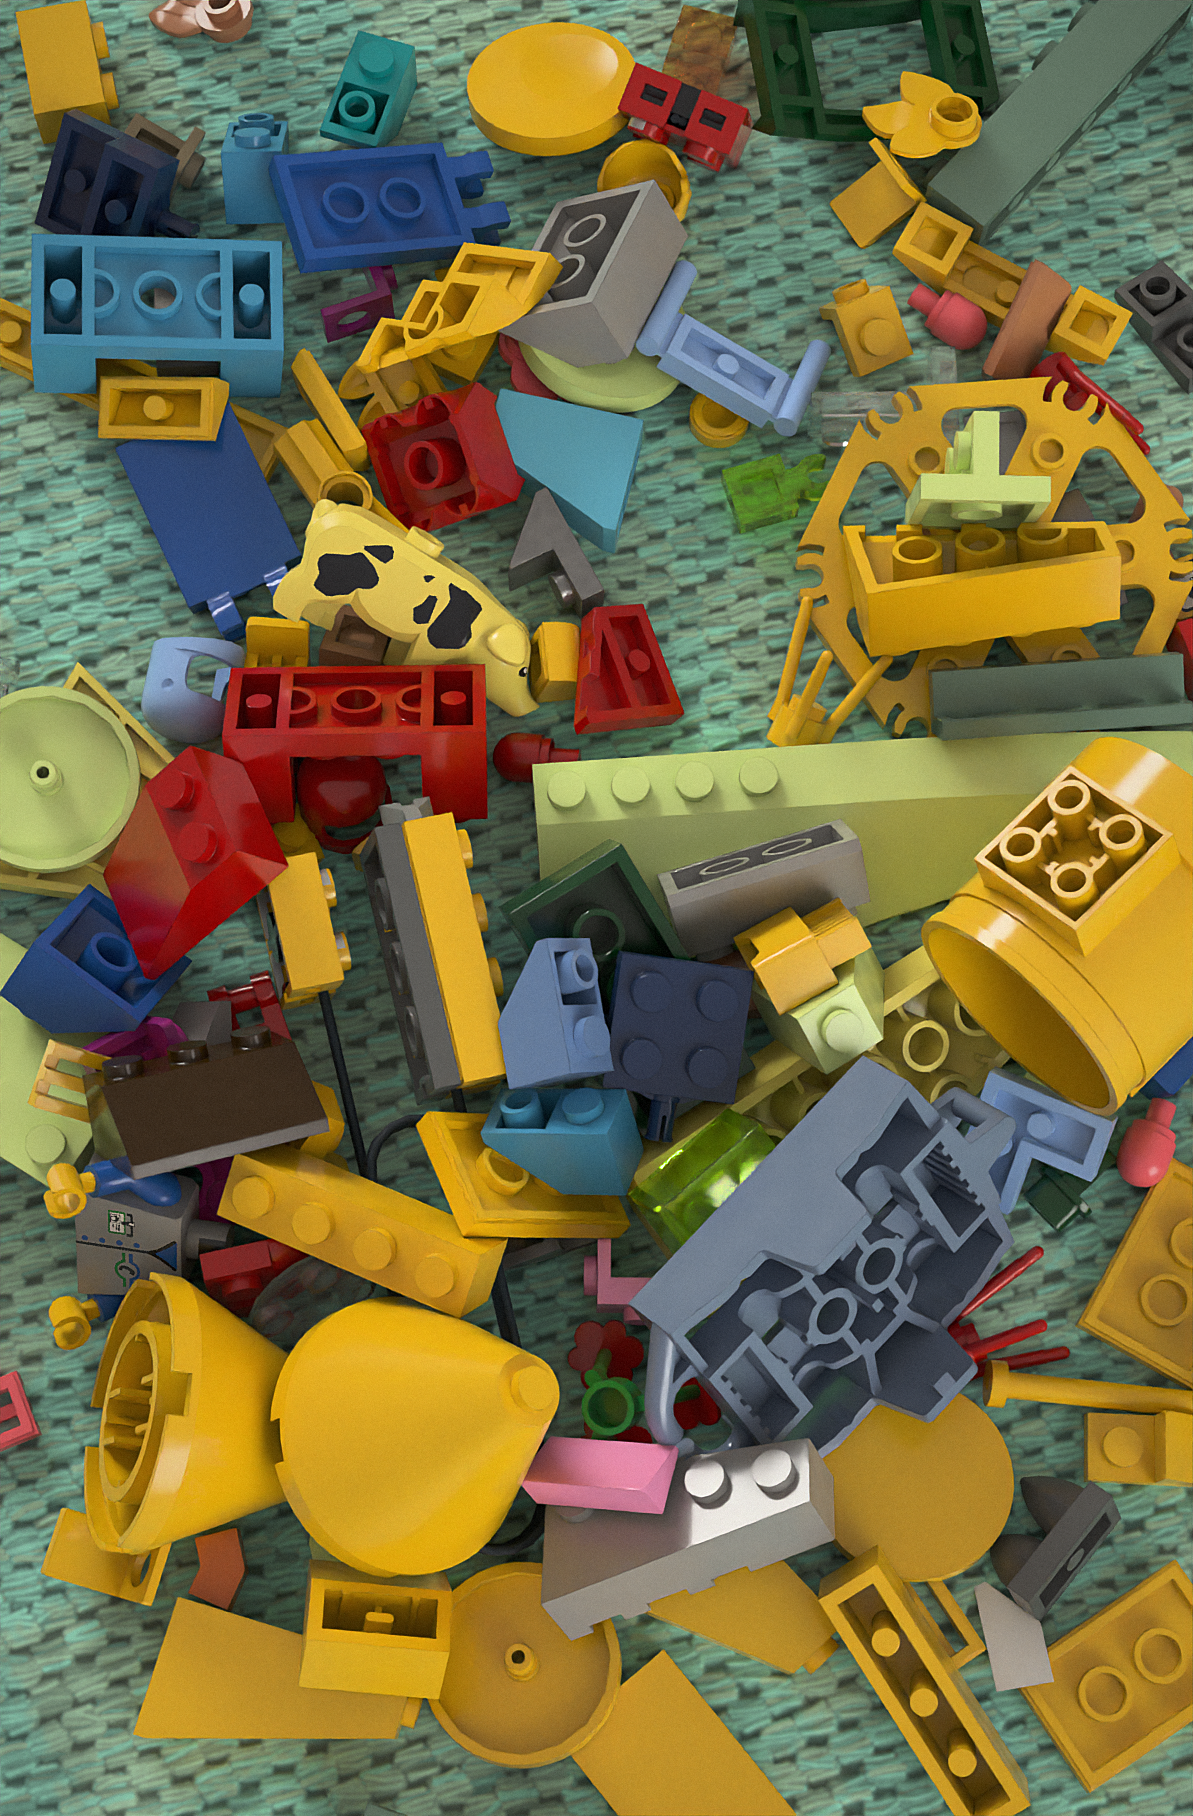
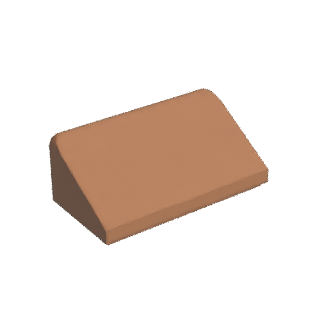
[981,259,1071,381]

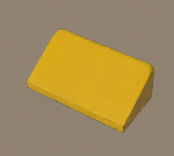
[98,376,229,441]

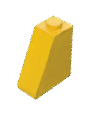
[644,1560,840,1675]

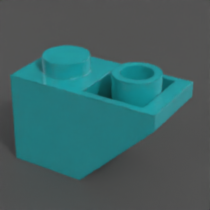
[319,30,418,149]

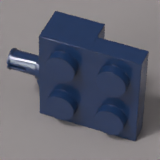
[35,109,200,238]
[594,951,754,1142]

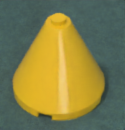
[84,1272,289,1555]
[270,1296,560,1578]

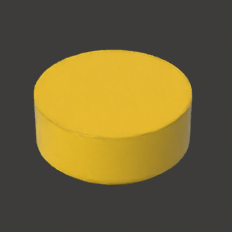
[689,393,749,448]

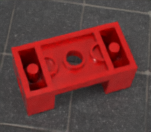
[222,664,488,825]

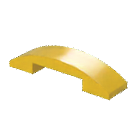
[892,201,1133,366]

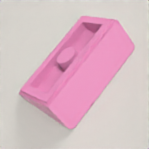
[522,1436,679,1514]

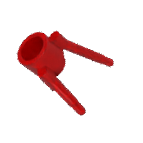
[1028,351,1151,456]
[947,1246,1070,1382]

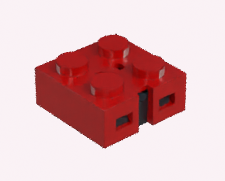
[617,62,754,173]

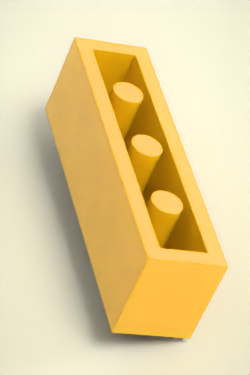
[216,1143,508,1319]
[818,1544,1031,1816]

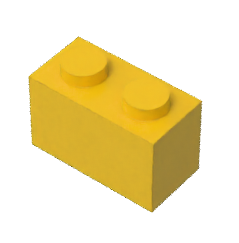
[15,0,120,144]

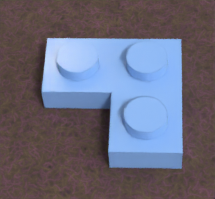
[967,1066,1118,1215]

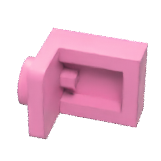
[584,1238,651,1325]

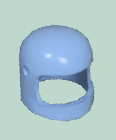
[141,637,246,744]

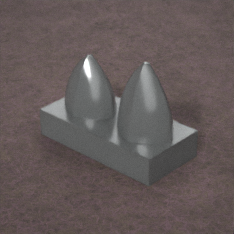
[990,1476,1121,1622]

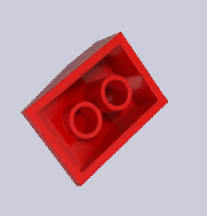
[103,745,289,980]

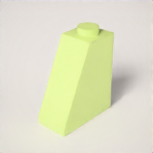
[751,948,885,1075]

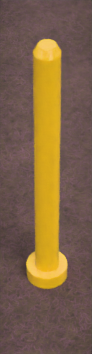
[983,1359,1193,1415]

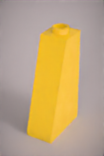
[133,1597,424,1739]

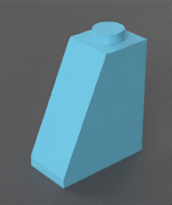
[495,388,644,553]

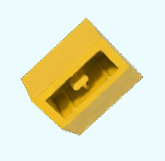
[298,1559,452,1699]

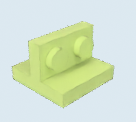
[905,411,1051,531]

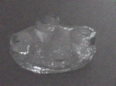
[249,1256,376,1347]

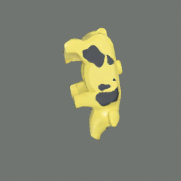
[273,499,540,717]

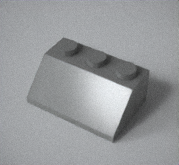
[498,180,688,368]
[657,819,871,962]

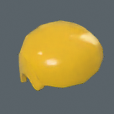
[597,138,692,222]

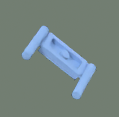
[636,260,831,437]

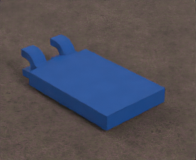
[268,142,511,274]
[115,400,303,643]

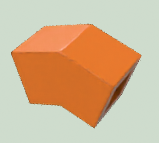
[188,1528,249,1612]

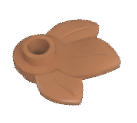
[148,0,254,43]

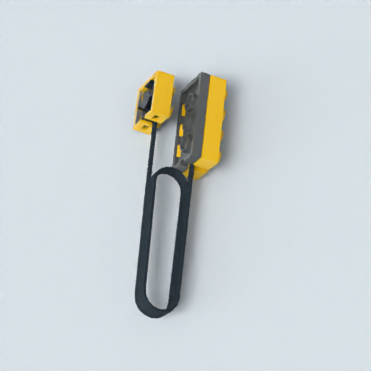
[255,796,546,1556]

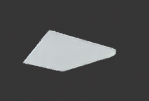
[974,1582,1054,1692]

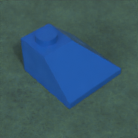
[0,884,192,1034]

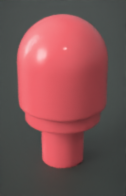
[907,283,987,350]
[1116,1098,1177,1187]

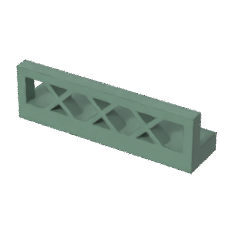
[928,652,1193,741]

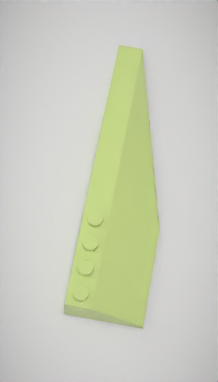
[532,731,1193,958]

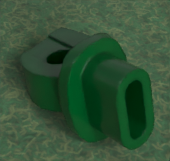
[1023,1147,1117,1233]

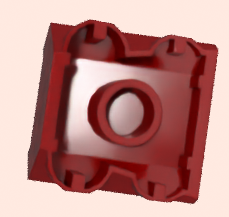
[361,382,525,533]

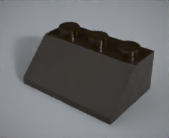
[82,1026,330,1180]

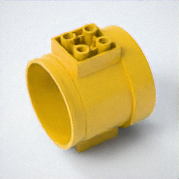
[921,737,1193,1116]

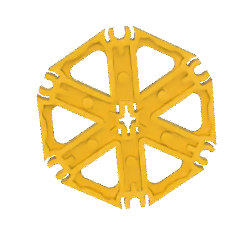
[795,377,1193,738]

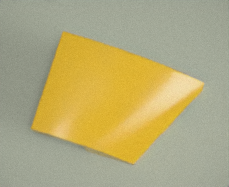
[355,242,563,374]

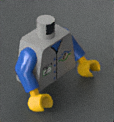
[43,1152,235,1350]

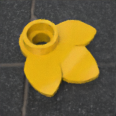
[862,71,982,158]

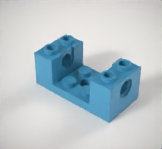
[31,234,284,398]

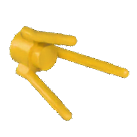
[766,596,893,747]

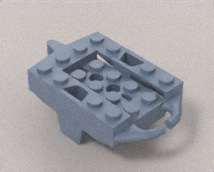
[628,1055,1016,1461]

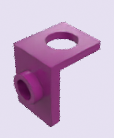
[320,265,398,343]

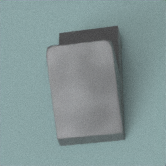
[508,487,604,620]

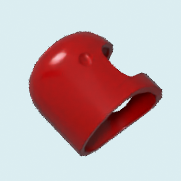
[295,756,393,854]

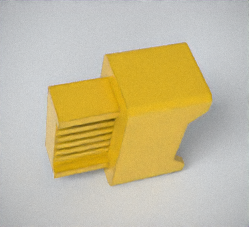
[733,897,872,1016]

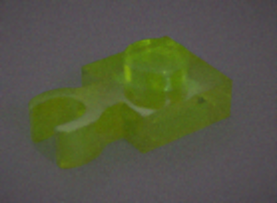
[721,454,830,534]

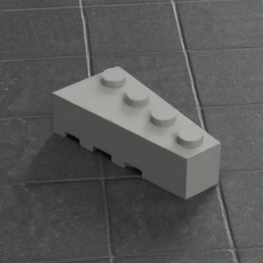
[541,1438,835,1641]

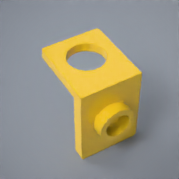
[829,137,927,249]
[40,1508,172,1607]

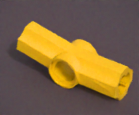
[273,418,409,533]

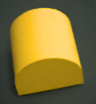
[528,622,581,703]

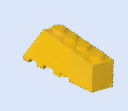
[843,521,1121,657]

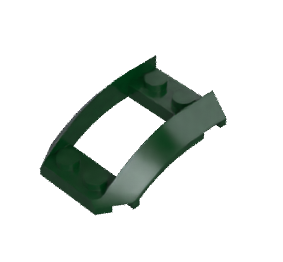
[733,0,1000,142]

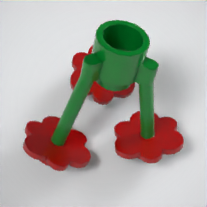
[568,1319,721,1444]

